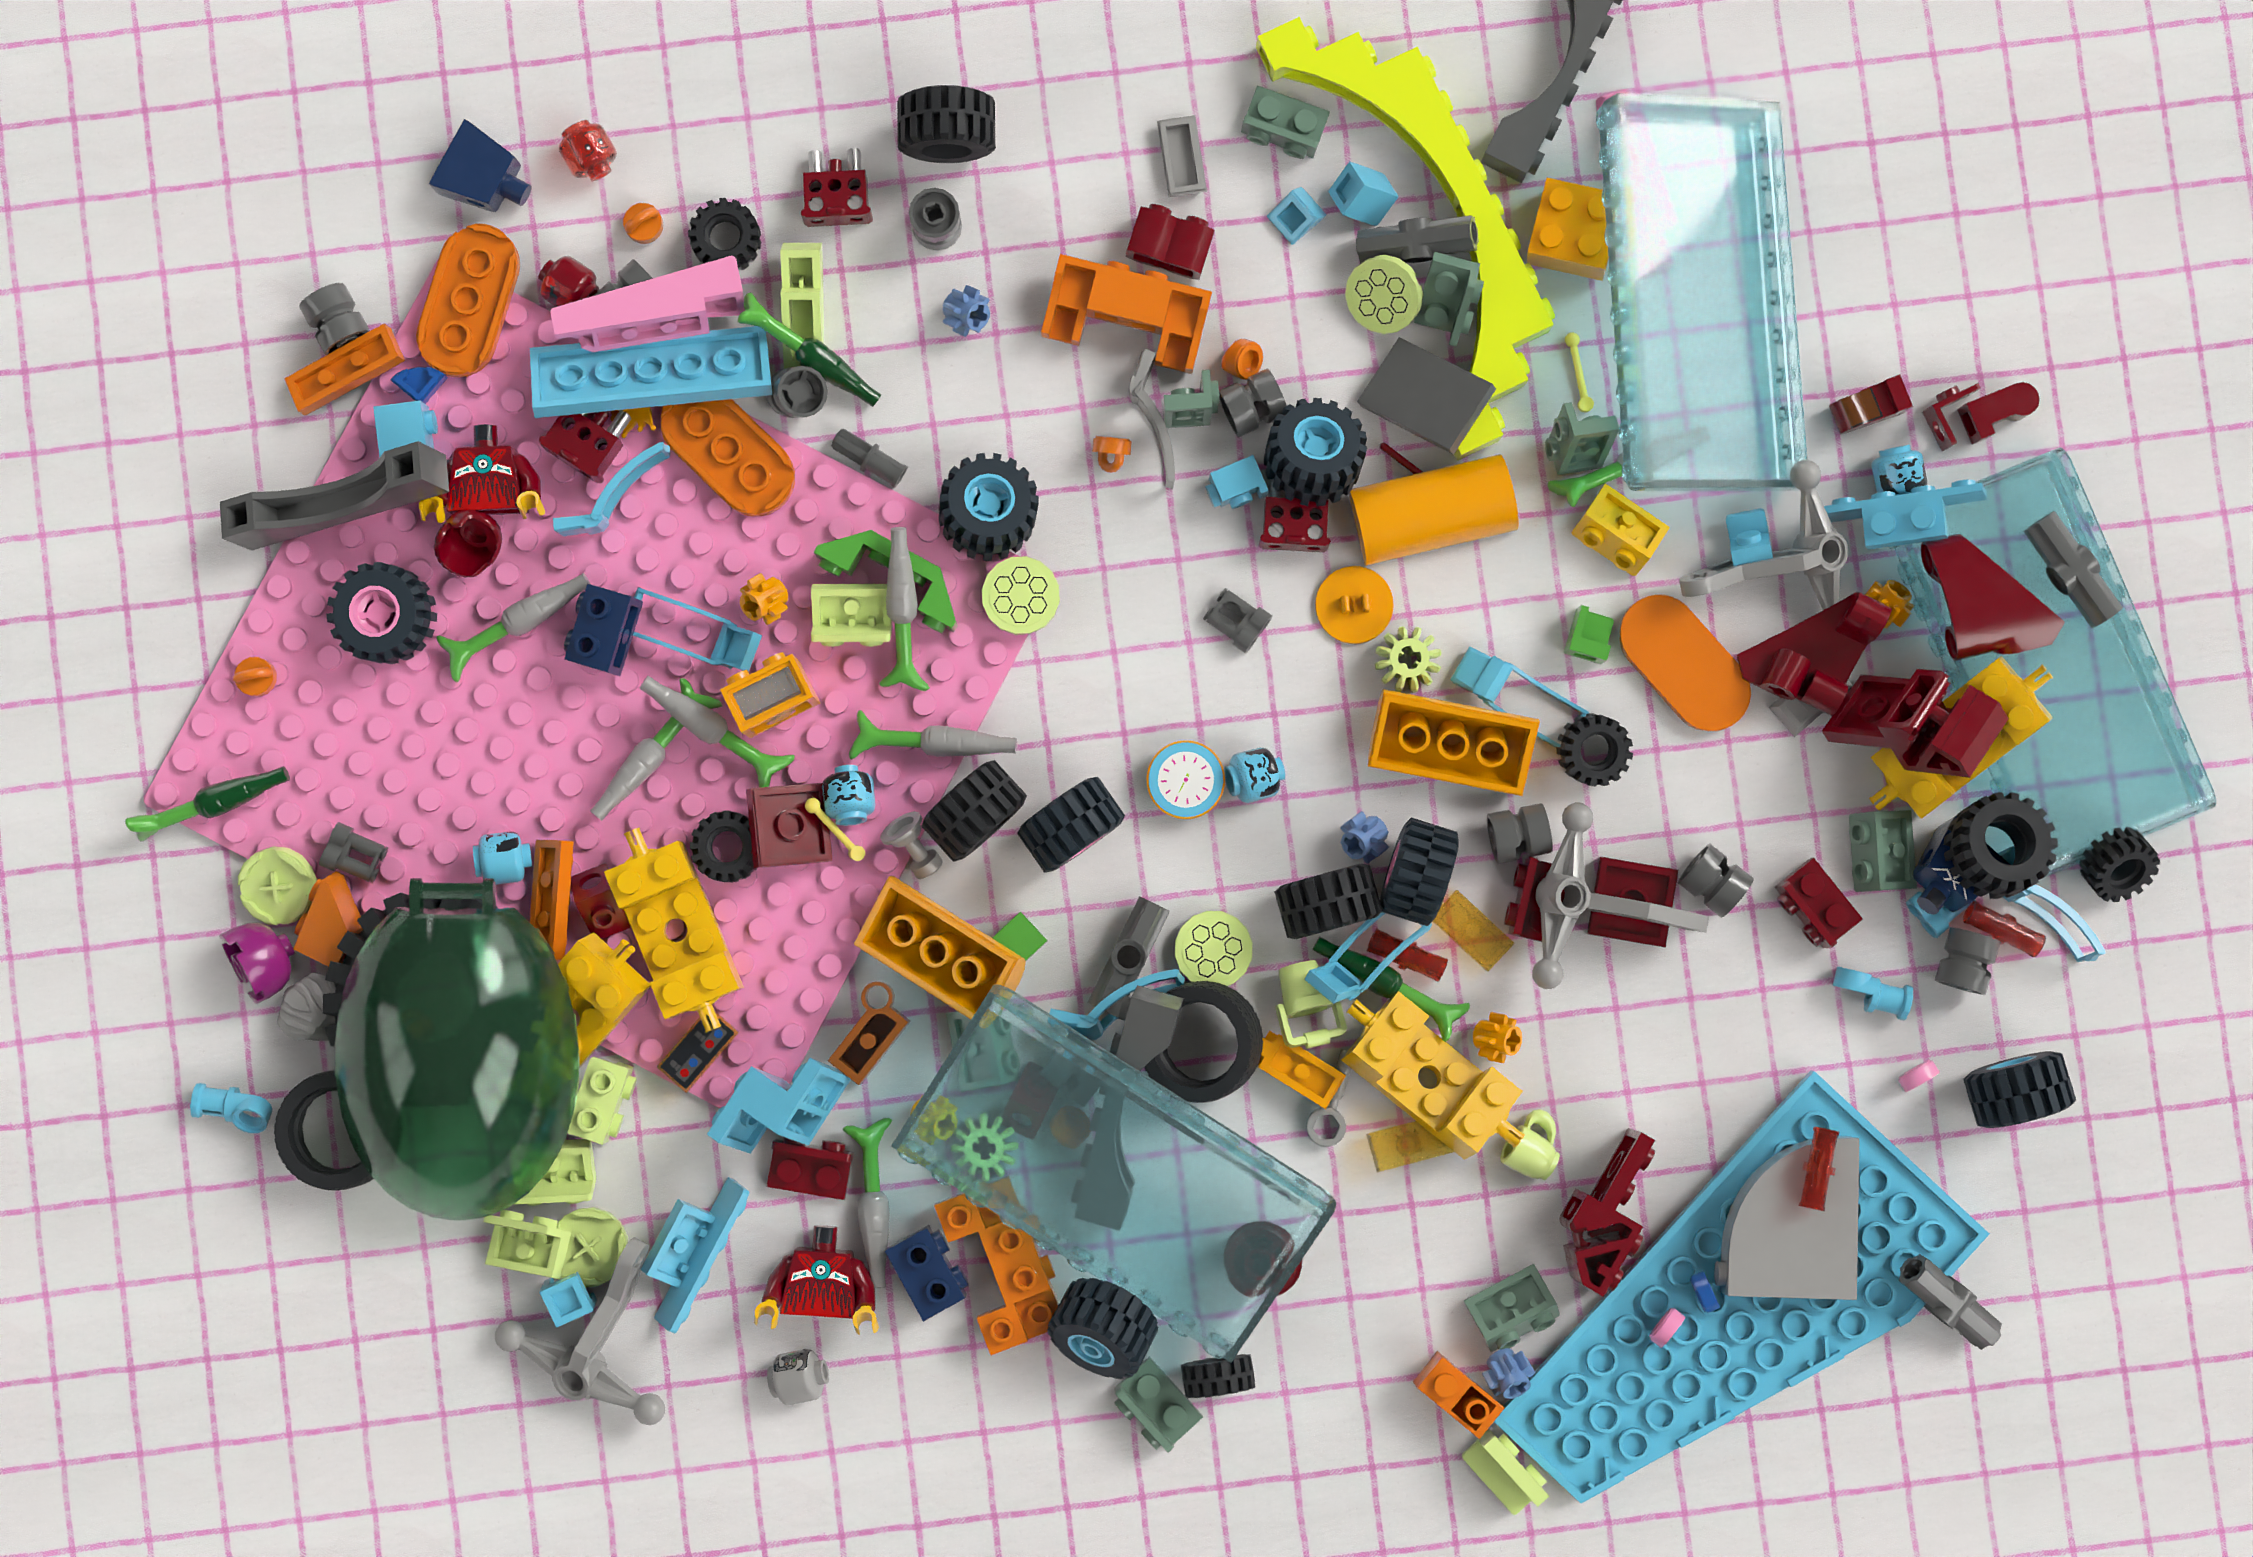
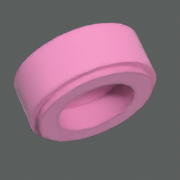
[1898,1059,1940,1092]
[1649,1308,1685,1348]

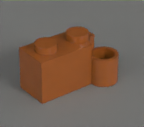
[827,981,911,1085]

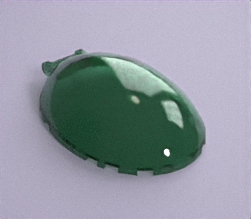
[335,878,579,1220]

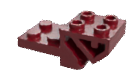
[1822,669,2009,778]
[1559,1128,1655,1297]

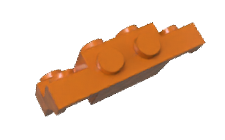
[1041,254,1212,374]
[934,1174,1059,1356]

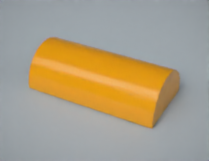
[1349,454,1519,566]
[1368,689,1540,796]
[854,876,1026,1027]

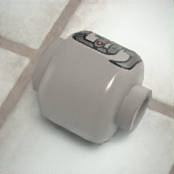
[767,1349,829,1405]

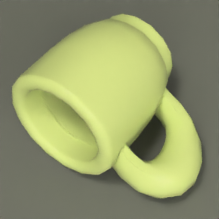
[1500,1109,1560,1180]

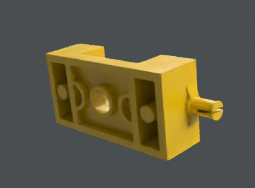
[1869,656,2053,819]
[604,827,744,1033]
[488,932,651,1109]
[1341,991,1525,1160]

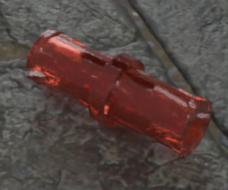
[1963,900,2046,957]
[1366,928,1448,982]
[1799,1127,1840,1212]

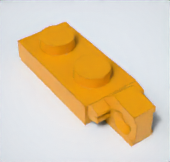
[1258,1030,1346,1109]

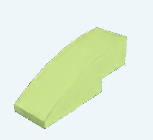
[780,243,824,368]

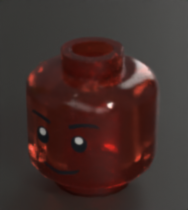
[558,120,617,182]

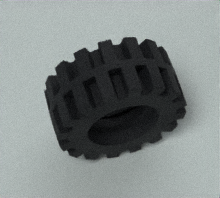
[1181,1354,1256,1398]

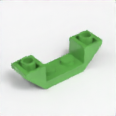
[814,530,958,634]

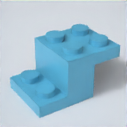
[707,1058,851,1154]

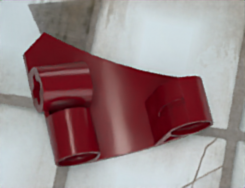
[1920,534,2065,661]
[1737,592,1892,716]

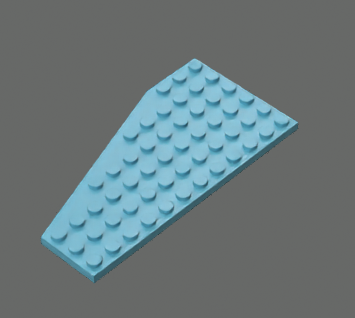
[1494,1070,1990,1503]

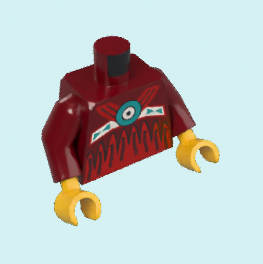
[419,424,545,523]
[754,1225,879,1335]

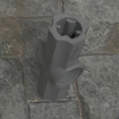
[1356,215,1479,264]
[2023,511,2123,628]
[1087,896,1170,1018]
[1899,1254,2002,1350]

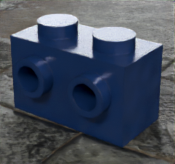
[564,583,643,676]
[885,1225,969,1322]

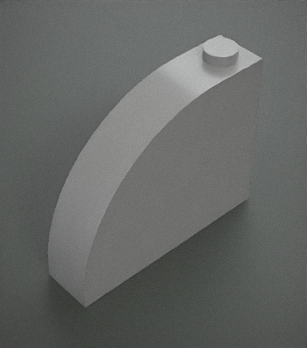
[1714,1136,1859,1300]

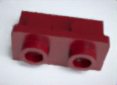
[1504,857,1565,942]
[1774,858,1863,948]
[767,1137,854,1200]

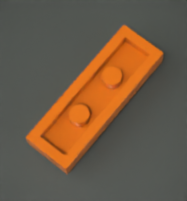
[284,323,405,416]
[528,839,574,960]

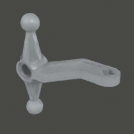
[1679,460,1848,610]
[1532,802,1709,989]
[495,1237,665,1425]

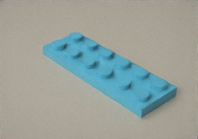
[530,326,772,418]

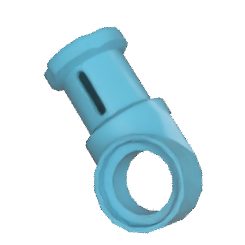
[1833,966,1913,1021]
[190,1083,273,1133]

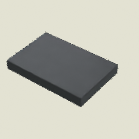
[1357,337,1496,455]

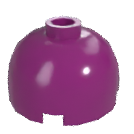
[219,923,295,1004]

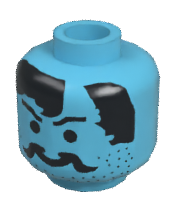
[1871,445,1927,495]
[1224,747,1285,803]
[822,765,876,826]
[473,831,532,885]

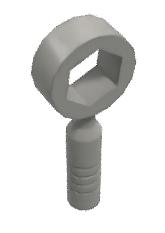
[1306,1049,1351,1147]

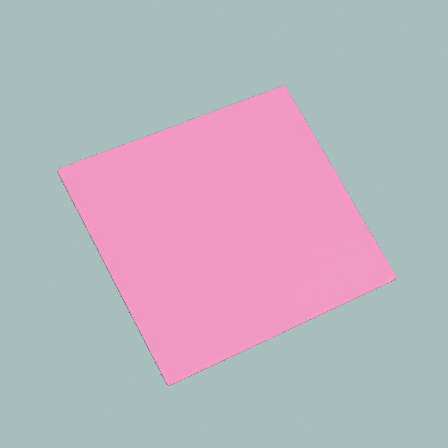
[144,260,1029,1108]

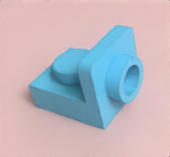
[1726,508,1773,566]

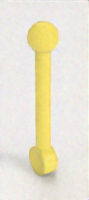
[1565,332,1594,413]
[805,798,865,861]

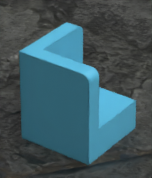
[1328,161,1399,226]
[539,1272,597,1328]

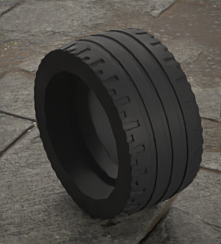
[1144,981,1263,1103]
[274,1070,403,1191]

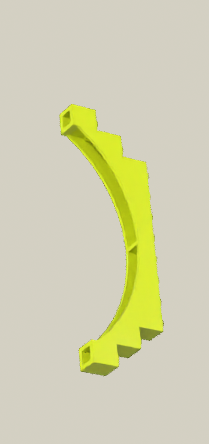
[1256,17,1555,461]

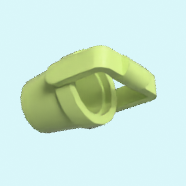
[1276,960,1347,1049]

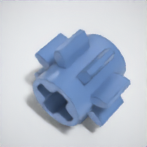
[942,285,990,337]
[1340,811,1389,864]
[1482,1348,1535,1399]

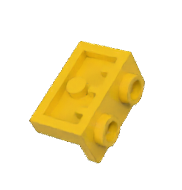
[1571,483,1670,576]

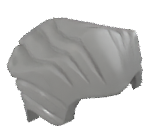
[277,973,336,1041]

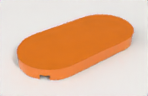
[416,224,520,378]
[661,399,795,517]
[1619,595,1751,732]

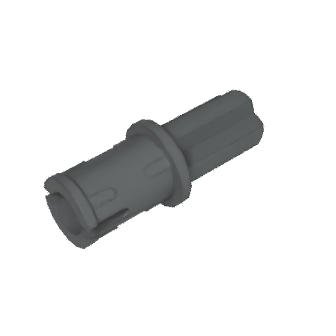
[831,429,908,488]

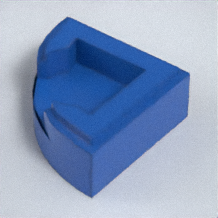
[390,367,448,404]

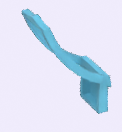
[553,442,670,536]
[633,588,762,672]
[1450,647,1589,747]
[1998,846,2106,962]
[1304,912,1432,1004]
[1048,969,1185,1040]

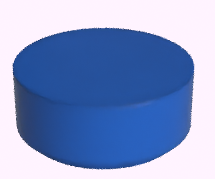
[1690,1271,1720,1313]

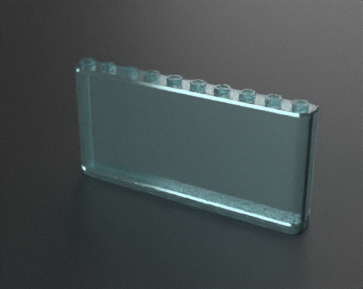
[1596,93,1807,491]
[1889,447,2216,879]
[891,984,1336,1363]

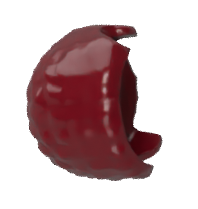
[433,510,502,578]

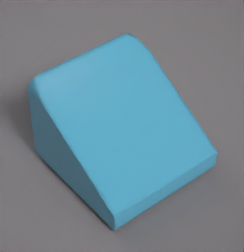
[1266,187,1326,245]

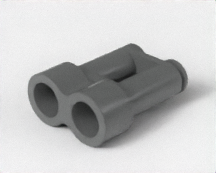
[1203,588,1273,654]
[319,822,389,884]

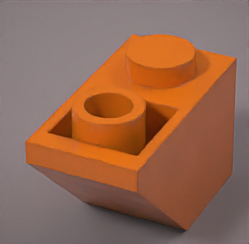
[293,871,363,967]
[1413,1351,1504,1439]

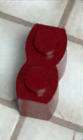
[1125,204,1215,280]

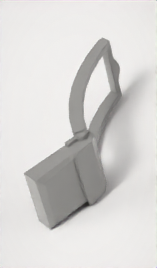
[1129,349,1175,490]

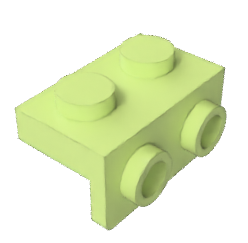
[811,584,893,647]
[565,1057,637,1145]
[509,1139,596,1206]
[483,1209,571,1279]
[1462,1429,1549,1515]

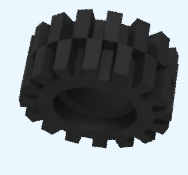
[688,198,762,269]
[1556,713,1633,787]
[690,811,757,883]
[2079,827,2160,902]

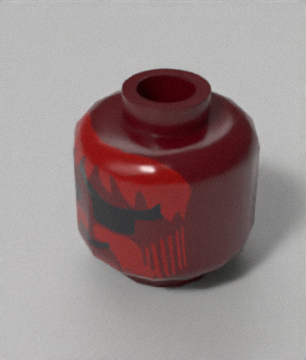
[538,256,599,307]

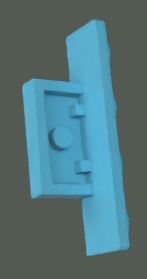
[1824,479,1987,550]
[640,1177,750,1334]

